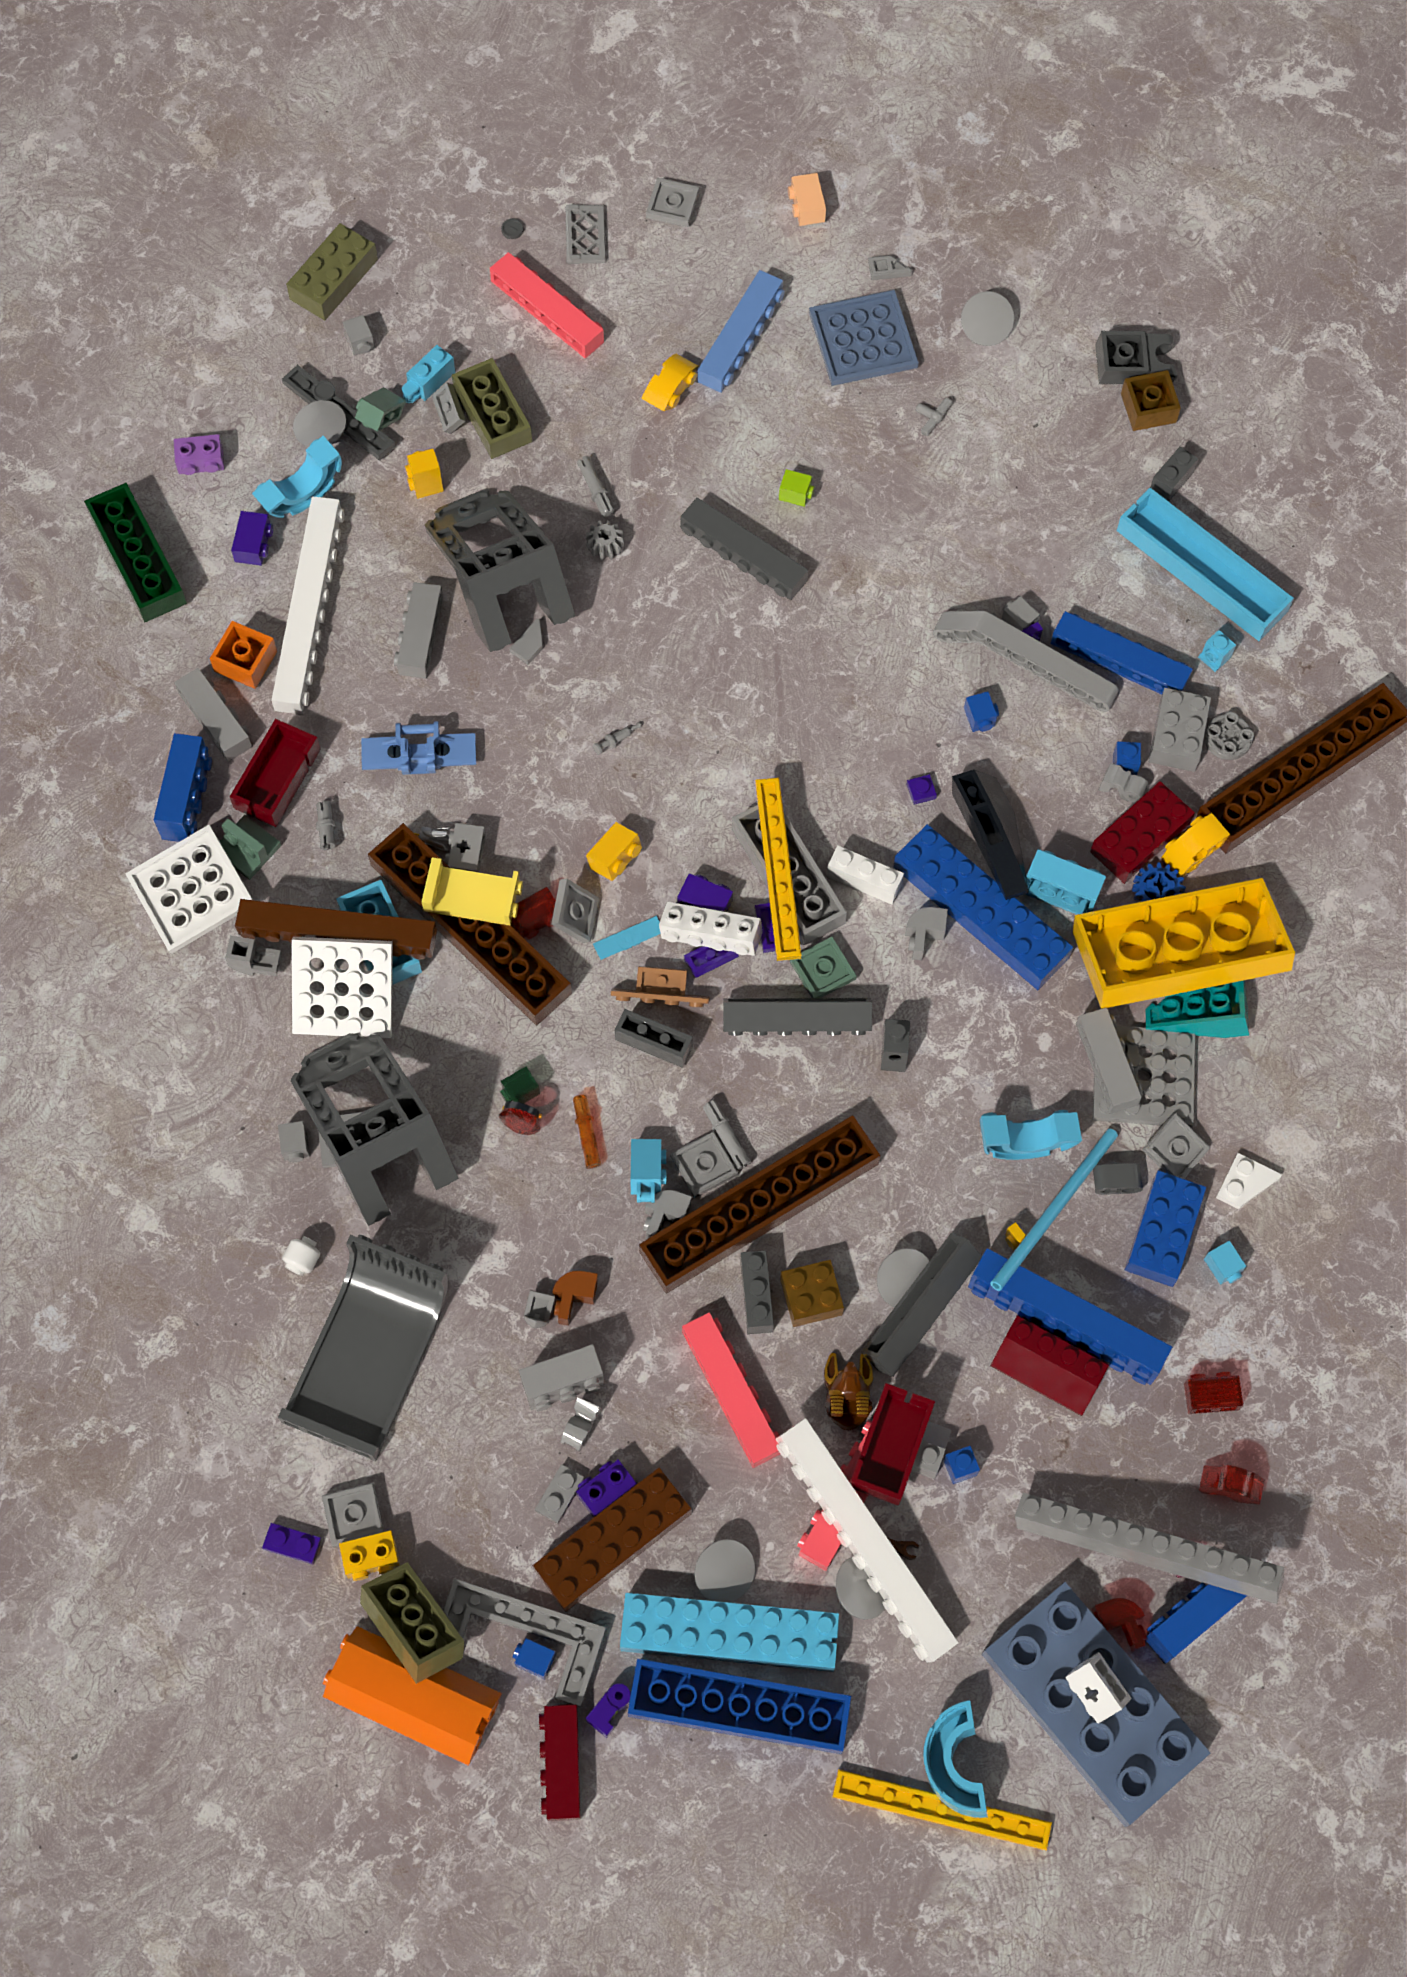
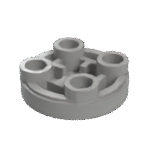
[1204,712,1254,760]

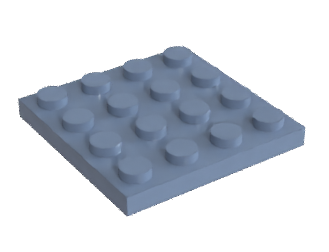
[809,290,918,386]

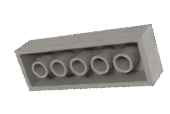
[732,805,847,946]

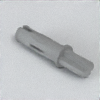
[577,456,614,517]
[703,1100,752,1170]

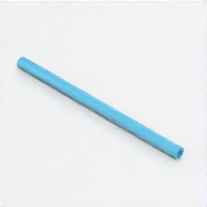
[990,1129,1118,1291]

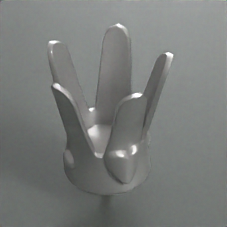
[414,826,451,852]

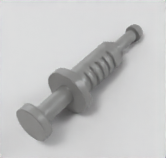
[593,722,642,755]

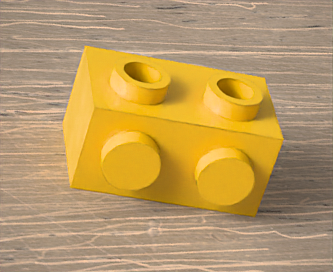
[405,449,443,499]
[586,822,642,881]
[339,1530,400,1581]

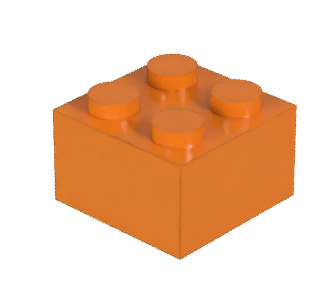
[210,621,277,689]

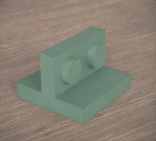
[220,815,282,880]

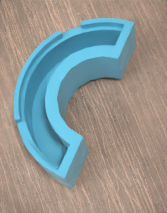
[252,435,342,518]
[979,1110,1082,1160]
[923,1700,988,1818]

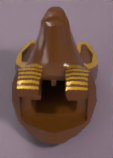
[824,1353,873,1430]

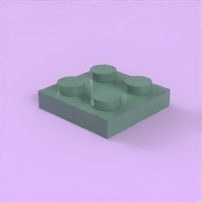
[790,937,857,998]

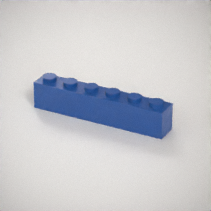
[1050,611,1193,695]

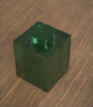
[500,1066,540,1103]

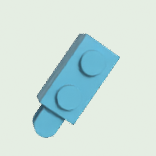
[402,345,456,403]
[631,1139,666,1203]

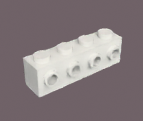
[659,902,763,956]

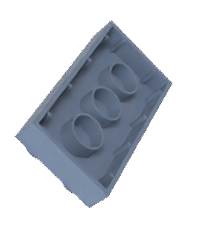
[981,1582,1211,1827]

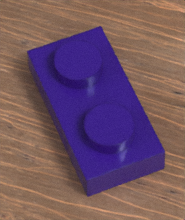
[754,903,775,953]
[684,946,739,978]
[262,1523,322,1565]

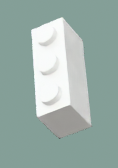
[826,845,904,905]

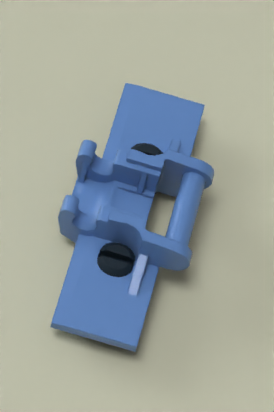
[361,721,476,775]

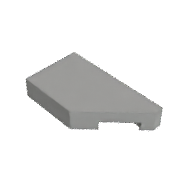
[868,255,912,281]
[510,619,543,665]

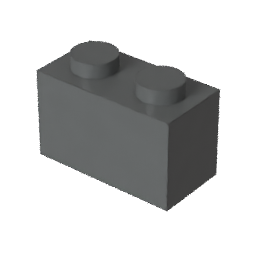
[1150,446,1199,502]

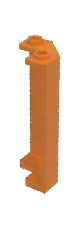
[323,1626,502,1766]

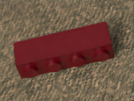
[539,1705,581,1821]

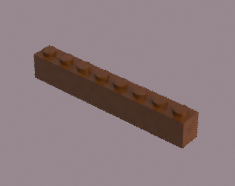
[235,899,437,959]

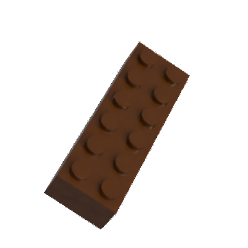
[532,1467,692,1612]

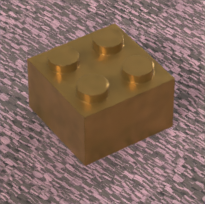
[1121,370,1181,431]
[780,1259,844,1327]

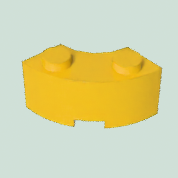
[641,353,698,411]
[1161,813,1230,878]

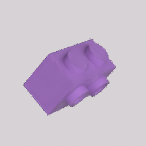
[174,434,224,475]

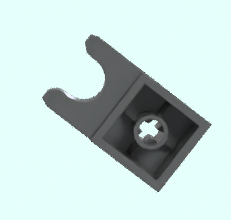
[1095,331,1178,384]

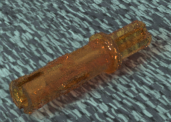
[573,1094,602,1169]

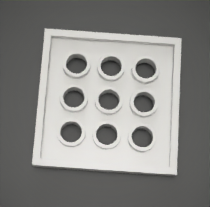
[125,825,253,954]
[292,937,393,1038]

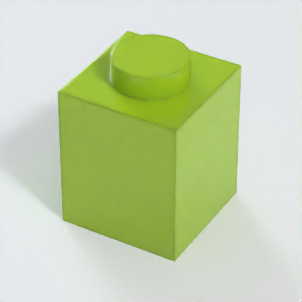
[779,469,815,507]

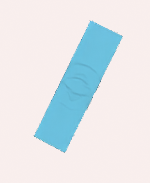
[593,916,661,960]

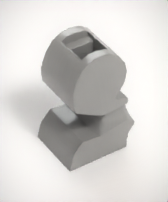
[1098,763,1148,803]
[561,1397,601,1451]

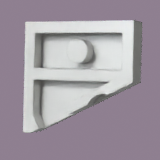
[1216,1153,1282,1209]

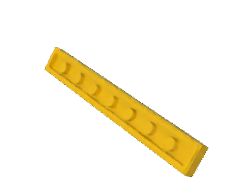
[755,778,802,961]
[832,1769,1052,1851]

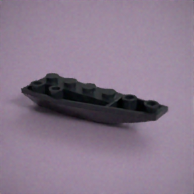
[952,769,1028,900]

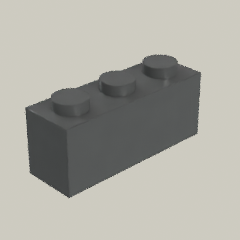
[614,1009,693,1068]
[740,1250,774,1335]

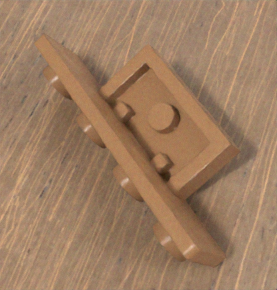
[611,966,710,1007]

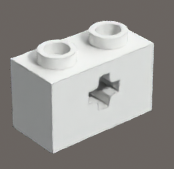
[1065,1652,1132,1723]

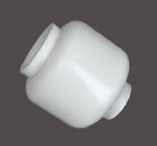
[283,1236,320,1276]

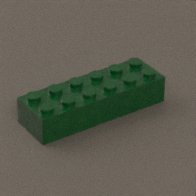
[84,483,187,623]

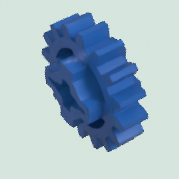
[1132,862,1186,902]

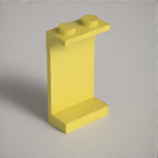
[422,857,523,926]

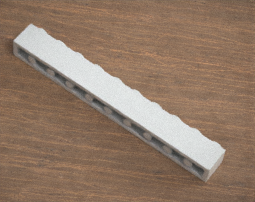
[271,496,344,714]
[776,1418,958,1663]

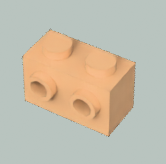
[788,173,826,226]

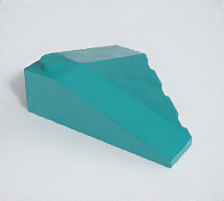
[1145,980,1249,1038]

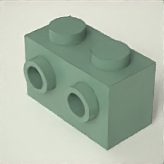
[355,387,406,431]

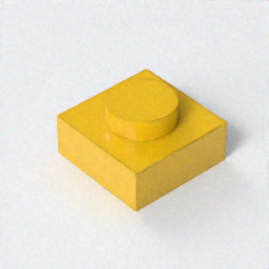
[1005,1222,1026,1250]

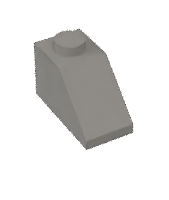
[911,1422,951,1479]

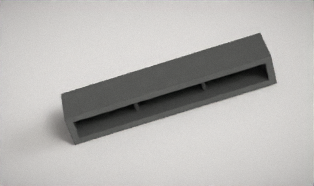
[680,497,808,600]
[723,998,872,1036]
[861,1233,982,1377]

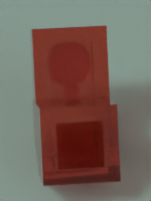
[1199,1464,1265,1505]
[1092,1598,1147,1652]

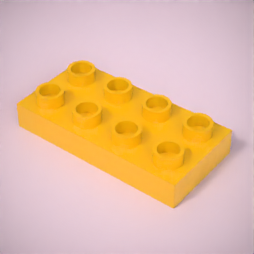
[1073,878,1295,1009]

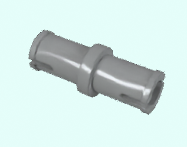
[316,801,335,850]

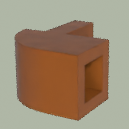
[552,1271,598,1326]

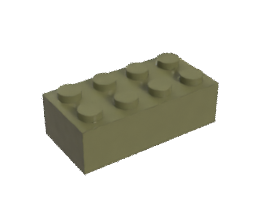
[286,223,378,321]
[452,358,532,459]
[360,1562,464,1684]

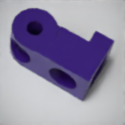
[586,1684,631,1738]

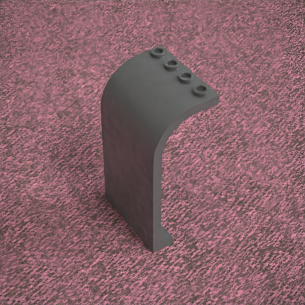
[278,1235,448,1461]

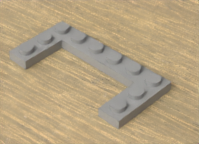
[443,1579,606,1707]

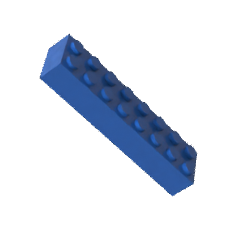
[893,824,1074,990]
[968,1248,1173,1385]
[628,1659,851,1754]

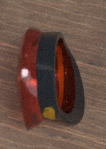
[499,1101,542,1135]

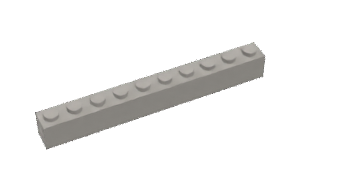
[1015,1493,1284,1604]

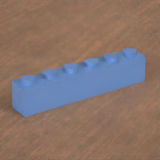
[698,270,785,393]

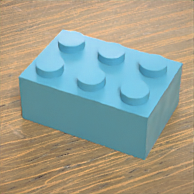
[1026,849,1106,915]

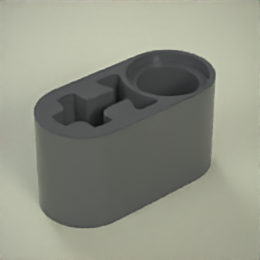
[1093,1163,1143,1195]

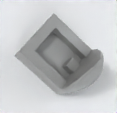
[524,1290,555,1329]

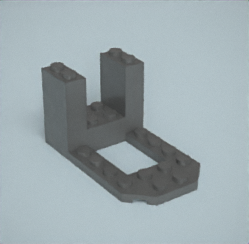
[424,491,575,652]
[290,1033,459,1226]

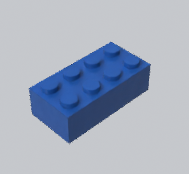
[153,733,212,842]
[1124,1170,1206,1287]
[1144,1582,1247,1664]

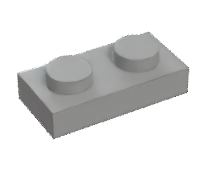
[432,382,465,434]
[535,1464,584,1524]

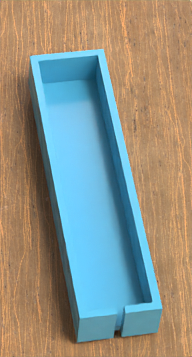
[1117,488,1294,641]
[620,1593,839,1672]

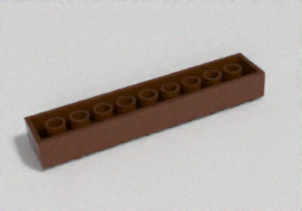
[1195,683,1407,854]
[368,823,572,1026]
[639,1115,881,1294]

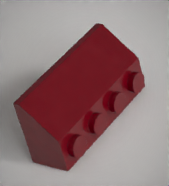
[990,1315,1109,1416]

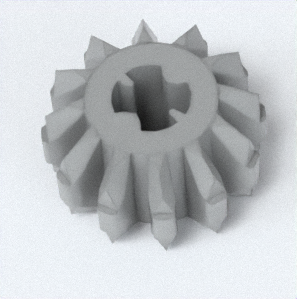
[586,520,624,560]

